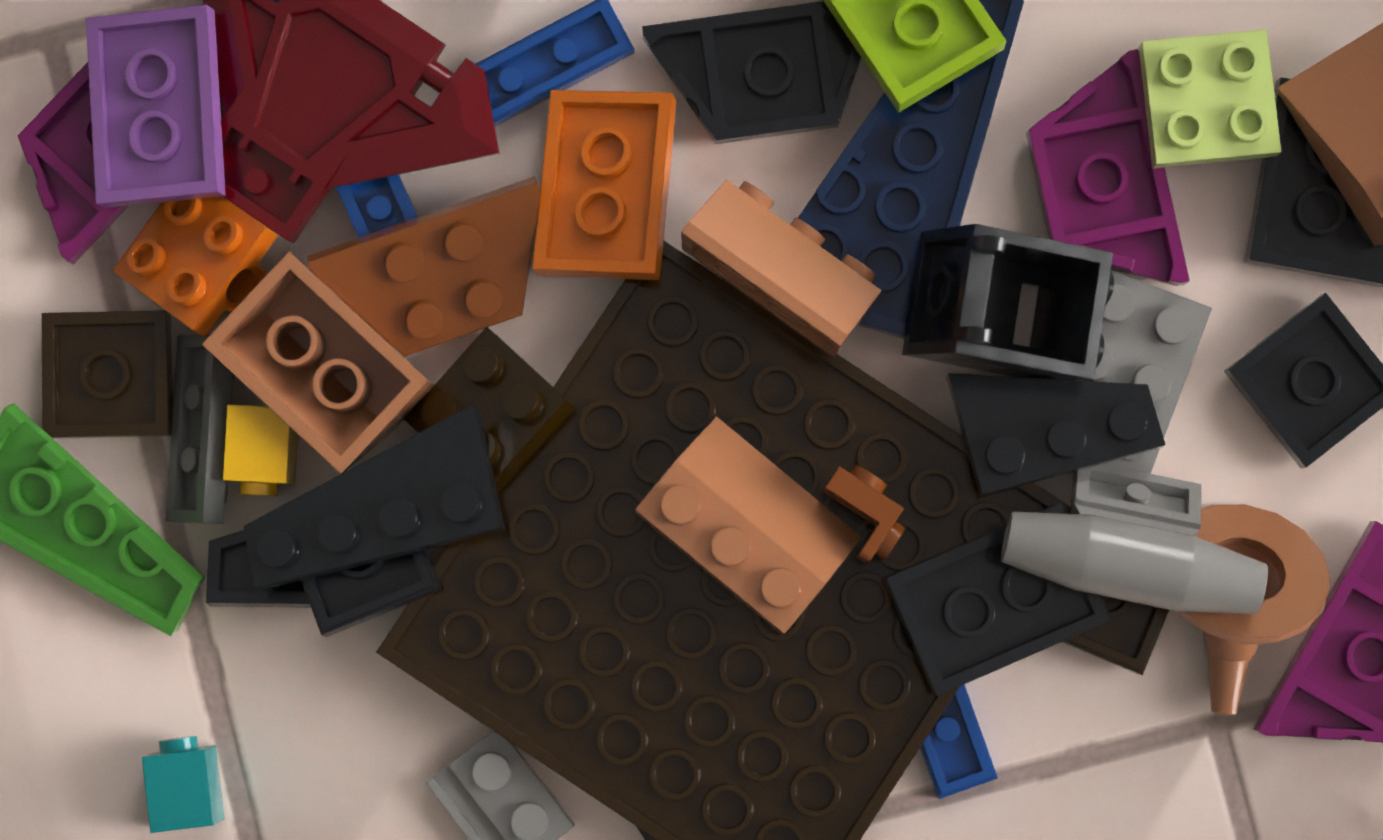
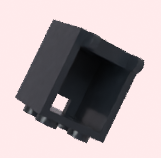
[902,224,1114,380]

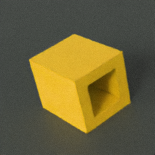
[223,405,298,496]

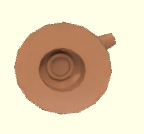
[1178,504,1331,716]

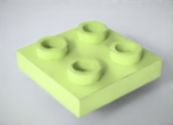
[1138,29,1281,169]

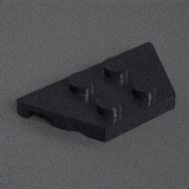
[642,1,861,144]

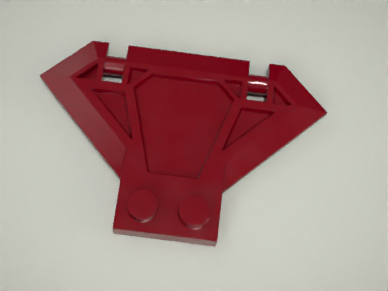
[203,0,500,243]

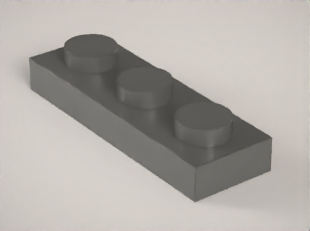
[166,334,235,524]

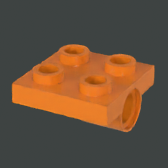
[112,196,278,338]

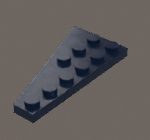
[798,0,1024,339]

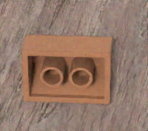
[681,179,882,358]
[202,252,434,474]
[635,416,862,635]

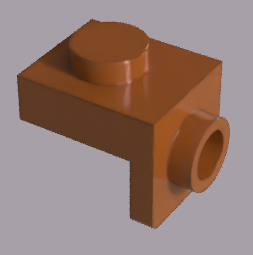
[822,465,905,564]

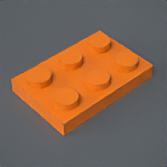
[532,90,677,280]

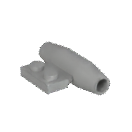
[1001,464,1268,614]

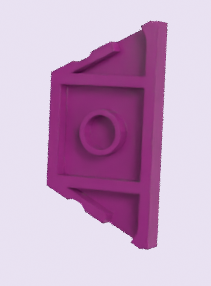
[1026,49,1190,286]
[18,62,222,265]
[1253,521,1383,743]

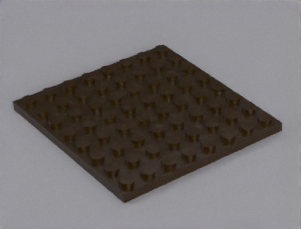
[376,241,1071,840]

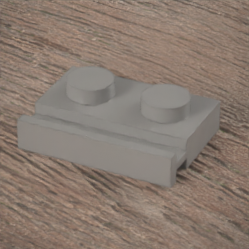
[426,731,575,840]

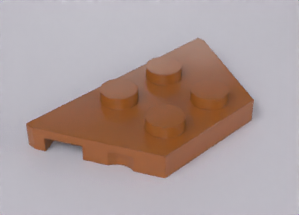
[306,176,541,357]

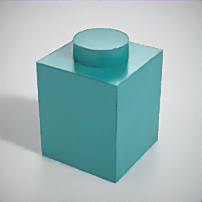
[142,736,225,833]

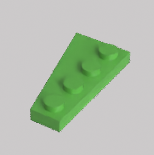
[0,403,205,636]

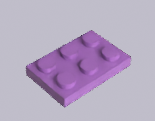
[86,4,226,208]

